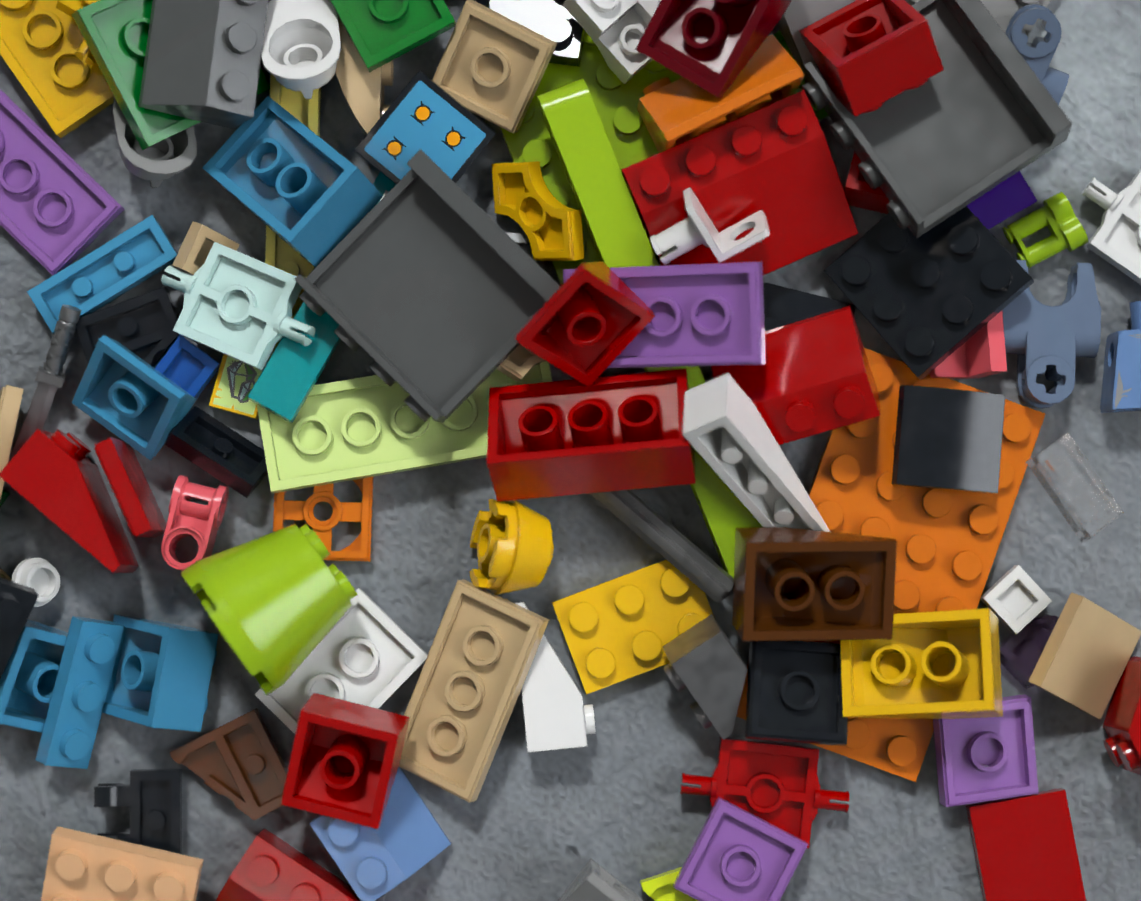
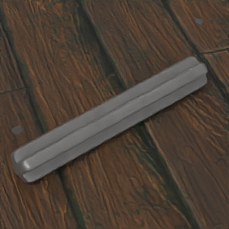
[590,490,734,602]

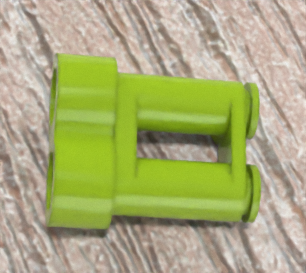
[1002,192,1089,268]

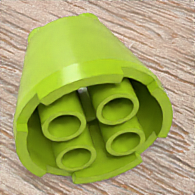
[180,524,358,696]

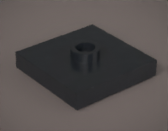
[745,640,848,746]

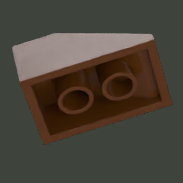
[732,527,897,641]

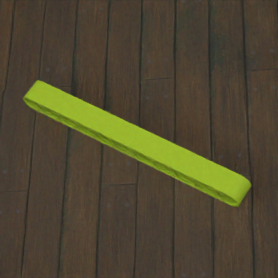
[536,78,763,578]

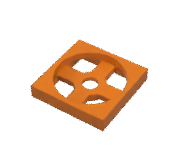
[273,476,374,562]

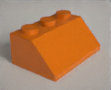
[637,34,804,153]

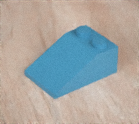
[202,96,383,268]

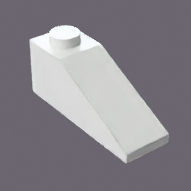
[515,602,596,752]

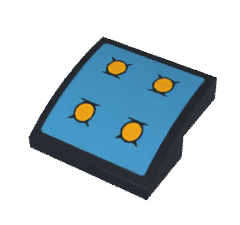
[355,70,496,184]

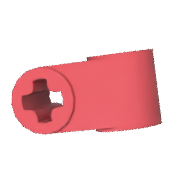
[161,475,229,571]

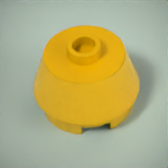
[469,499,554,595]

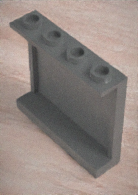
[802,0,1072,238]
[294,149,560,422]

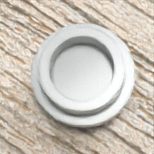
[11,558,60,607]

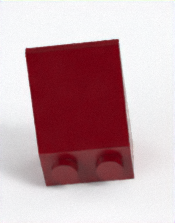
[635,0,792,98]

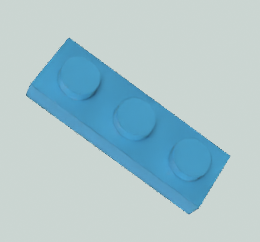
[27,215,177,334]
[35,616,124,769]

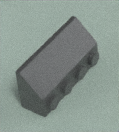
[138,0,268,129]

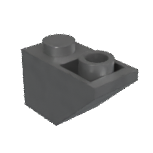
[663,614,747,740]

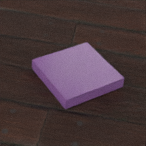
[933,694,1039,807]
[673,796,808,901]

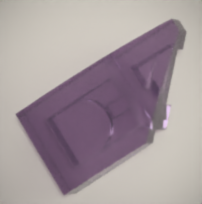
[1000,615,1059,689]

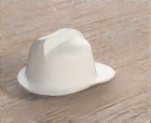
[261,0,341,99]

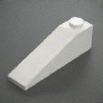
[682,373,830,532]

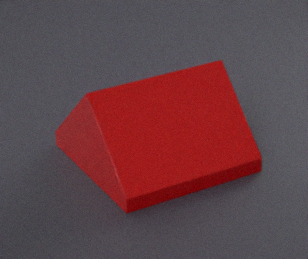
[515,261,655,387]

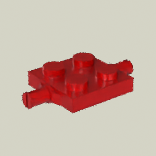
[680,737,850,848]

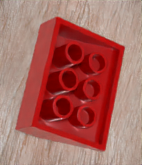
[621,90,859,276]

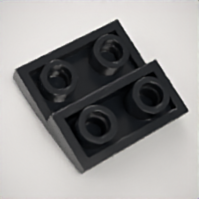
[892,385,1005,493]

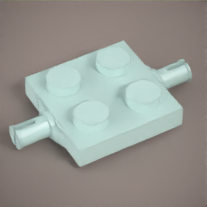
[161,242,315,371]

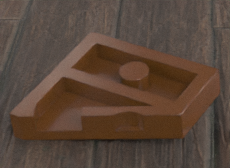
[169,708,288,820]

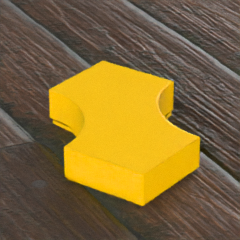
[491,161,584,261]

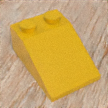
[840,608,1003,719]

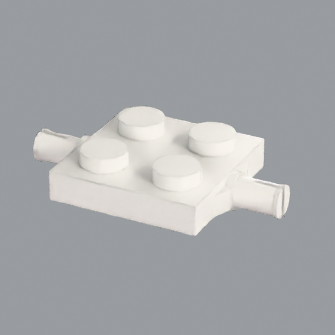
[1082,168,1141,285]

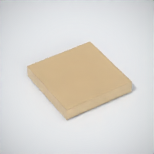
[432,0,557,134]
[1028,592,1141,719]

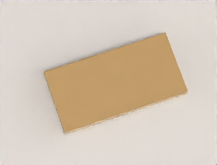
[399,579,549,803]

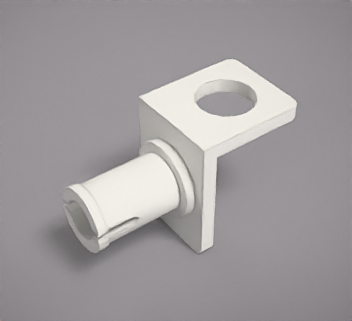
[650,187,770,265]

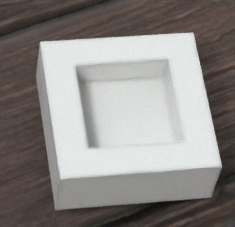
[981,565,1052,634]

